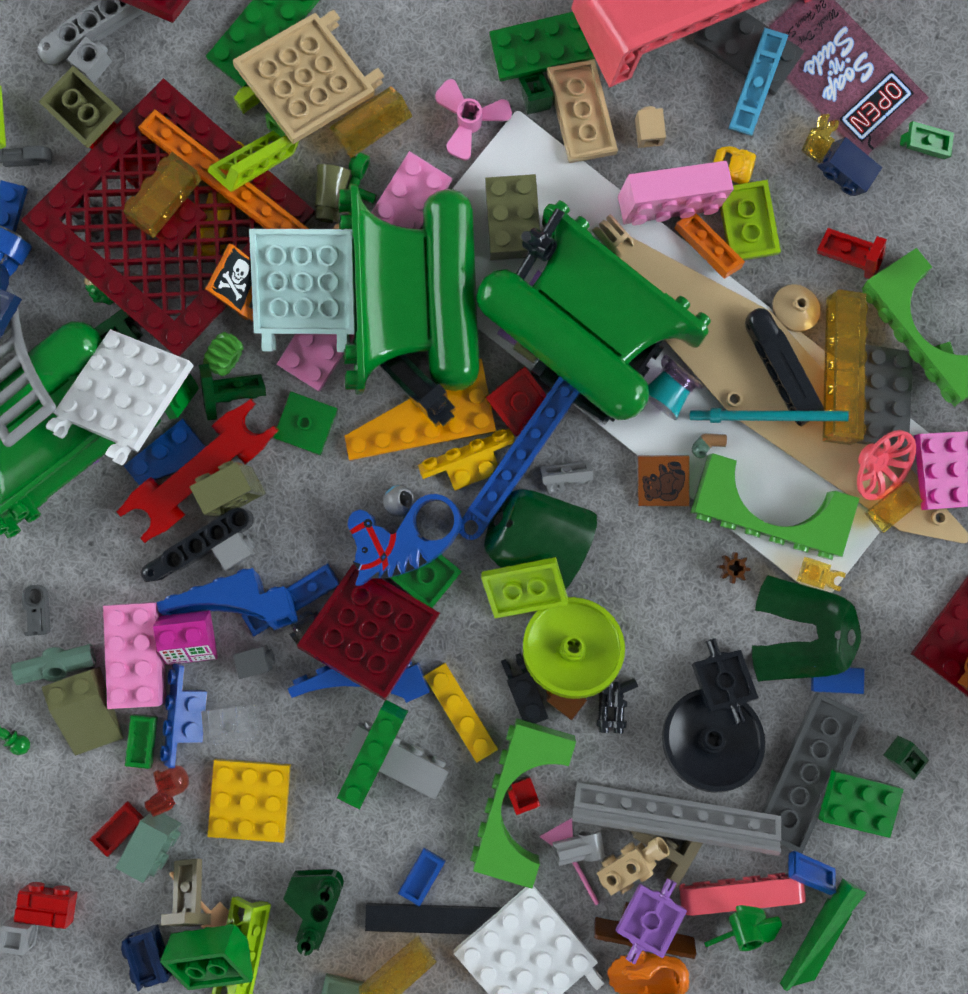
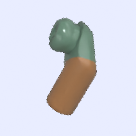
[692,433,727,458]

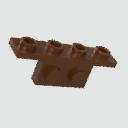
[594,902,697,959]

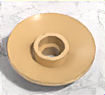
[772,284,820,332]

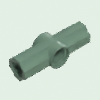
[11,644,96,685]

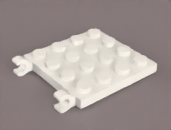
[46,329,194,466]
[454,885,604,994]

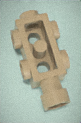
[596,837,670,896]

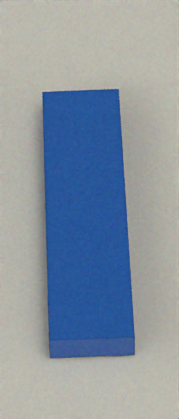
[241,563,340,637]

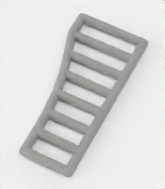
[0,285,56,447]

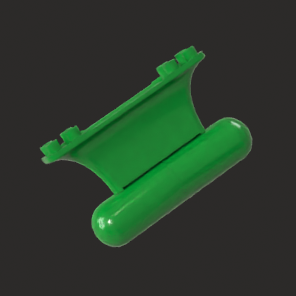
[338,184,479,395]
[476,200,711,420]
[0,321,161,538]

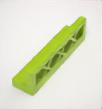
[208,130,299,192]
[212,896,271,994]

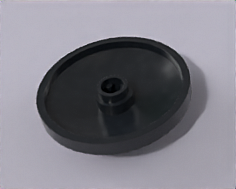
[662,689,766,793]

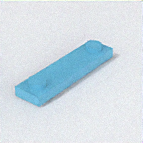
[728,27,788,136]

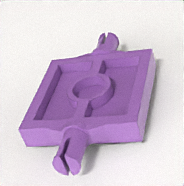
[615,878,687,964]

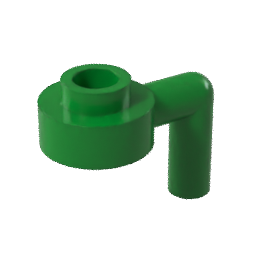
[347,152,377,204]

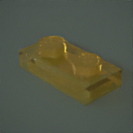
[865,481,923,533]

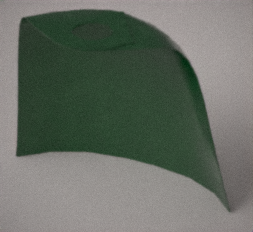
[484,489,597,590]
[752,575,861,682]

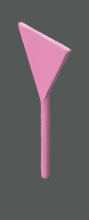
[539,818,599,905]

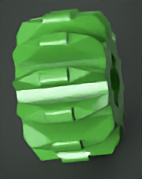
[203,332,243,376]

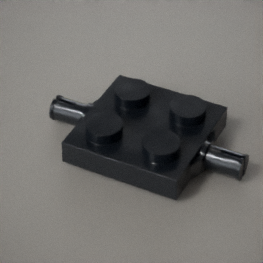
[692,638,759,725]

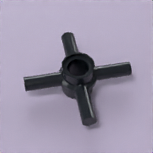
[516,208,565,280]

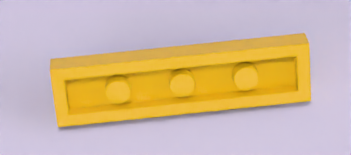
[424,662,498,763]

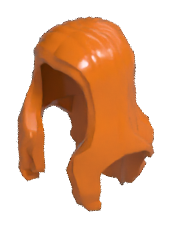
[607,950,690,994]

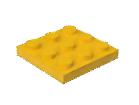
[207,759,291,843]

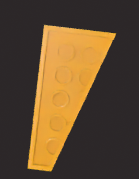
[344,358,496,461]

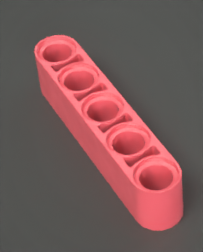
[679,873,806,916]

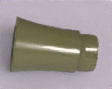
[314,164,351,223]

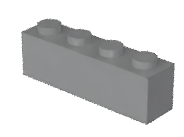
[343,721,449,799]

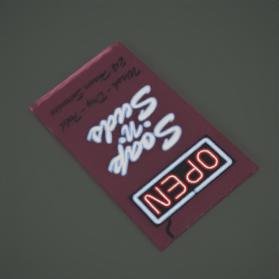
[769,0,929,156]

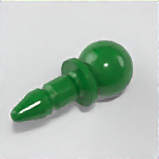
[0,725,30,755]

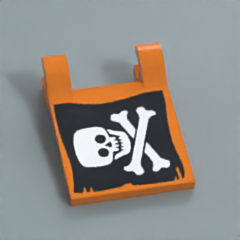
[205,243,253,322]

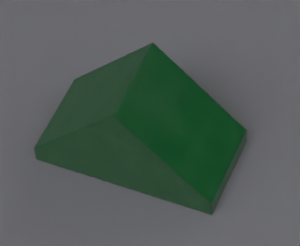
[518,72,553,115]
[883,736,929,780]

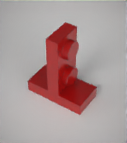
[817,228,887,279]

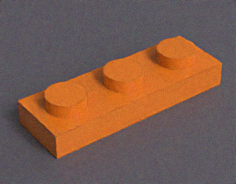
[674,213,745,279]

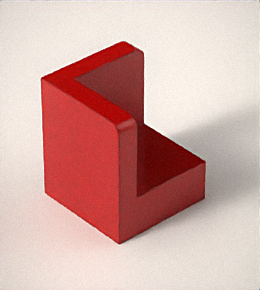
[507,776,540,815]

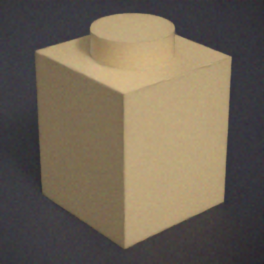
[635,106,666,148]

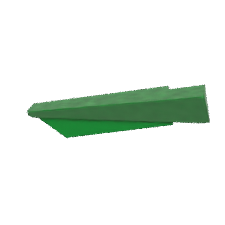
[780,878,867,991]

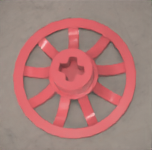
[857,430,916,500]

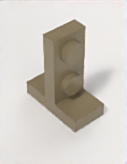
[631,831,703,888]
[161,858,211,927]

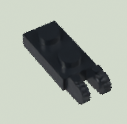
[501,653,549,724]

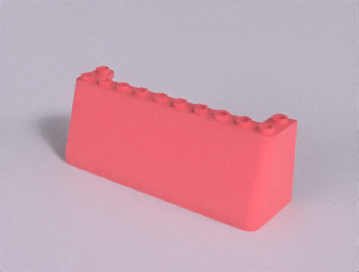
[571,0,812,88]

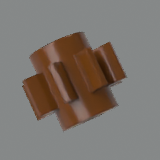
[717,552,751,584]

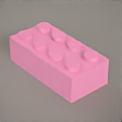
[618,161,734,225]
[103,602,167,709]

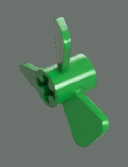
[704,905,782,951]

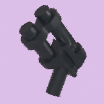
[596,678,638,734]

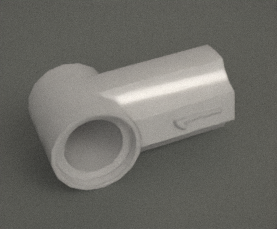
[552,829,605,866]

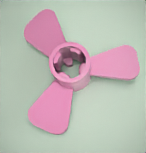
[435,79,512,161]

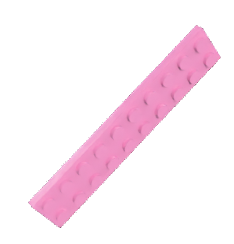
[276,151,452,392]

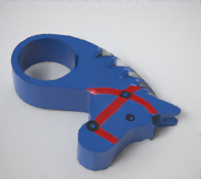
[348,494,462,586]

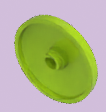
[522,597,625,699]

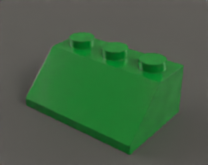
[160,924,253,990]

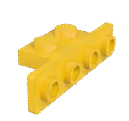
[418,429,515,491]

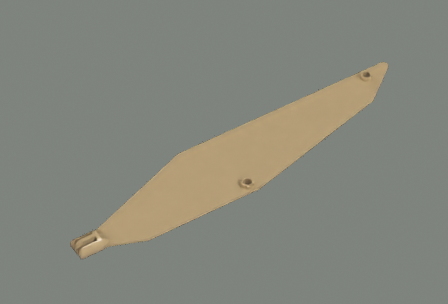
[592,214,968,543]

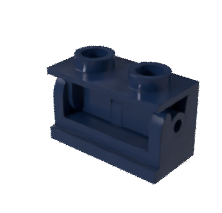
[817,137,882,196]
[121,924,172,992]

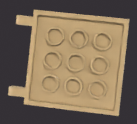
[233,10,384,144]

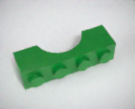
[337,700,408,810]

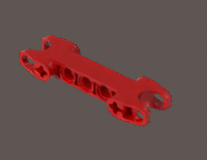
[116,398,279,543]

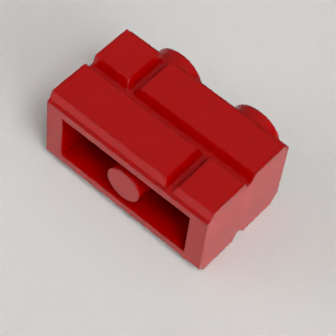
[14,882,78,929]

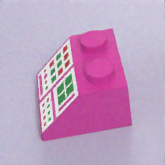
[153,610,218,665]

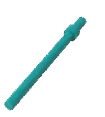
[690,408,849,423]

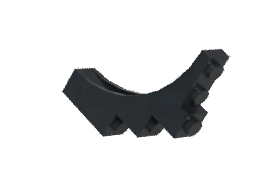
[379,354,456,427]

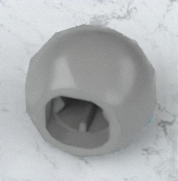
[383,485,415,517]

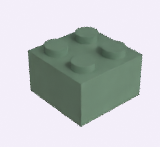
[115,809,182,883]

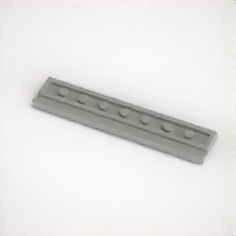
[572,782,781,856]

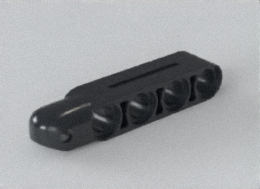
[745,308,824,427]
[141,508,254,583]

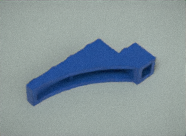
[157,568,298,630]
[288,662,430,703]

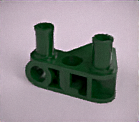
[283,869,344,956]

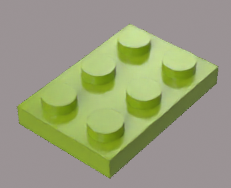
[720,180,781,261]
[481,557,568,618]

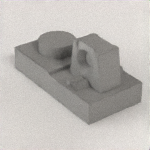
[540,460,594,494]

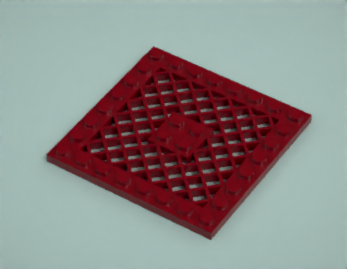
[21,78,315,356]

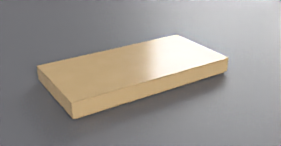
[546,59,618,163]

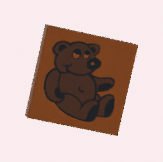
[638,455,689,506]

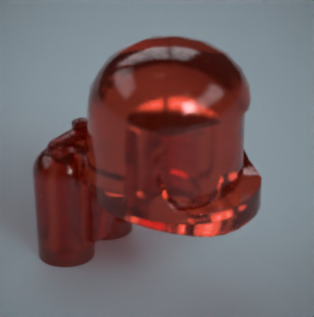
[144,765,189,817]

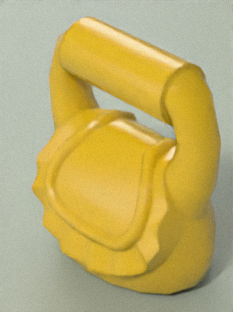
[713,146,756,184]

